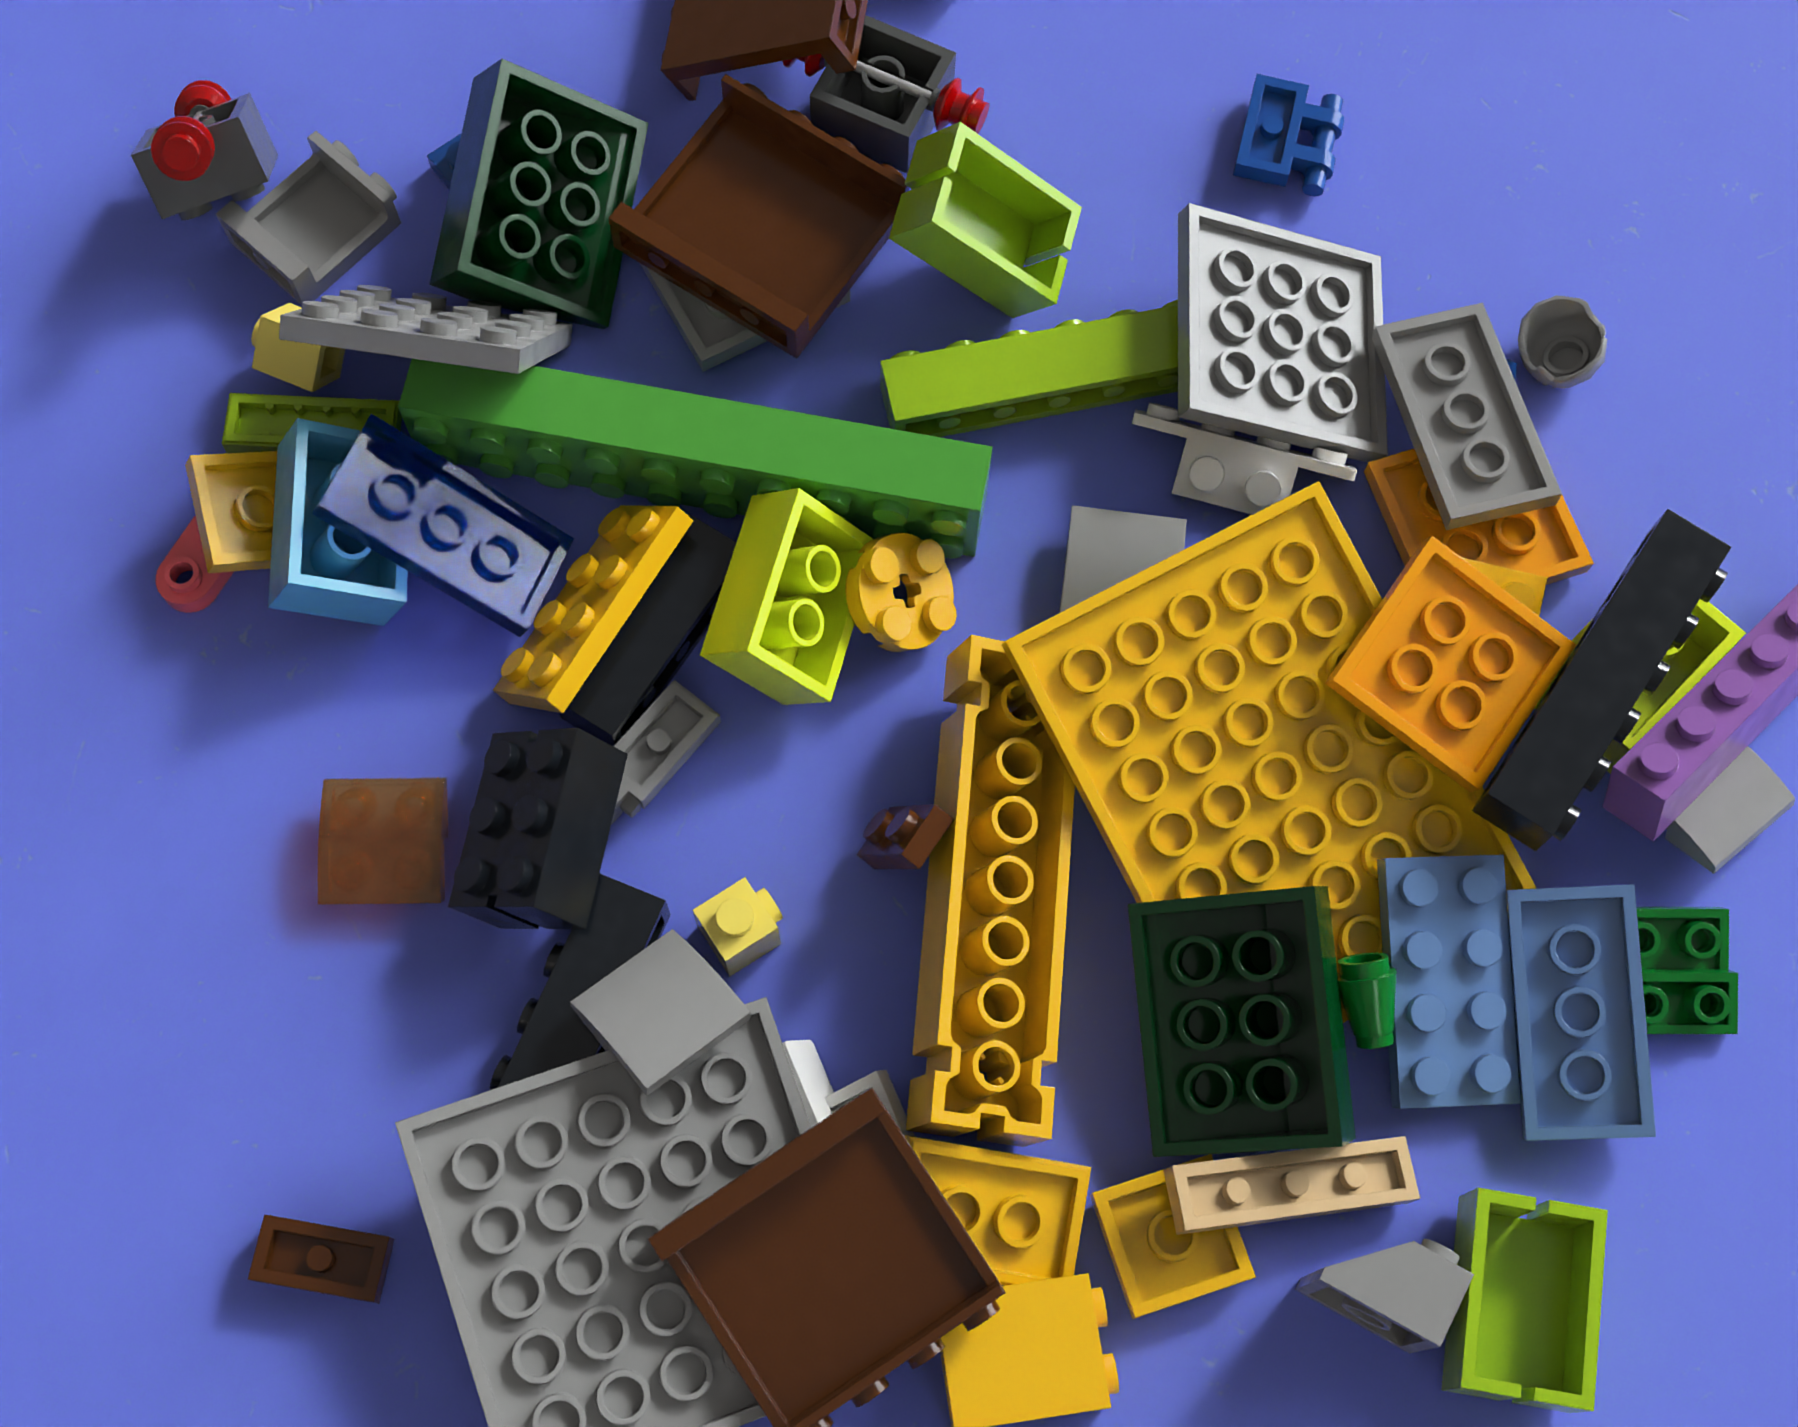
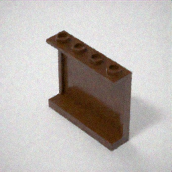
[660,0,868,101]
[608,74,910,359]
[648,1087,1006,1427]

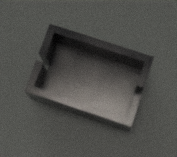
[448,728,628,929]

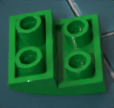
[1636,907,1738,1034]

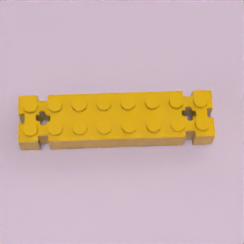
[906,635,1075,1147]

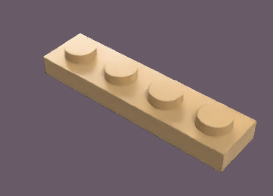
[1164,1136,1420,1235]

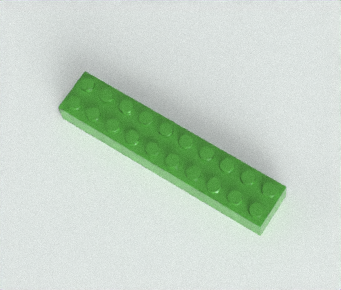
[398,359,993,559]

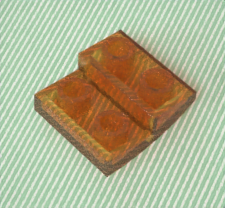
[318,777,448,904]

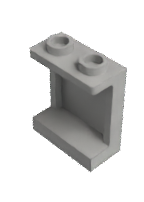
[216,131,401,305]

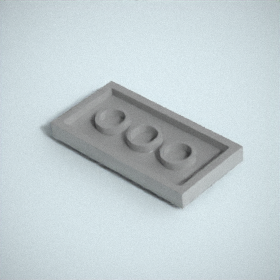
[1372,303,1562,530]

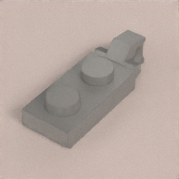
[611,680,721,825]

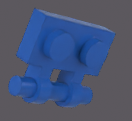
[1233,74,1344,197]

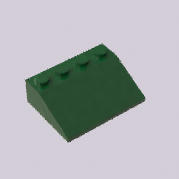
[429,58,649,329]
[1128,886,1356,1157]

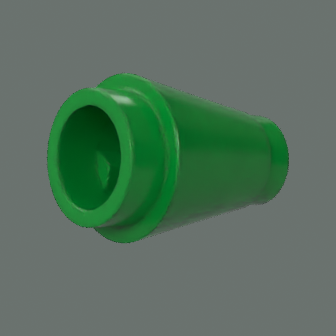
[1338,953,1397,1049]

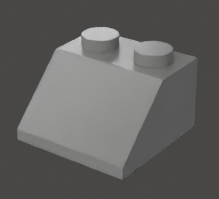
[1295,1239,1474,1354]

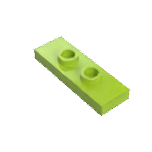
[222,393,402,453]

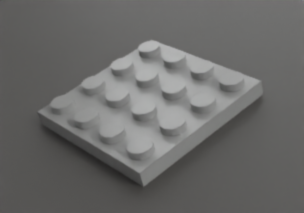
[1178,203,1388,463]
[279,285,572,374]

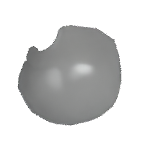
[1518,296,1607,388]

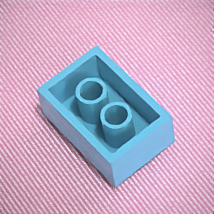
[268,418,413,626]

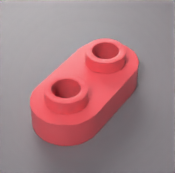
[155,515,234,613]

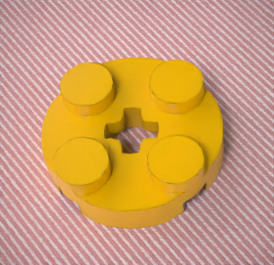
[845,533,957,652]

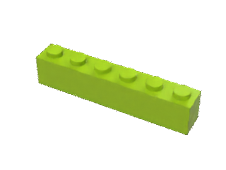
[880,300,1178,437]

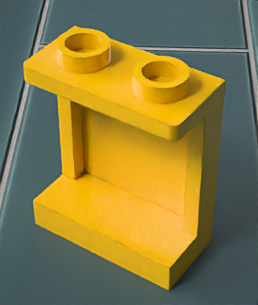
[940,1273,1119,1427]

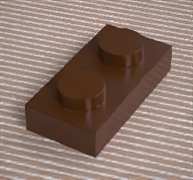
[857,804,954,869]
[248,1214,395,1304]

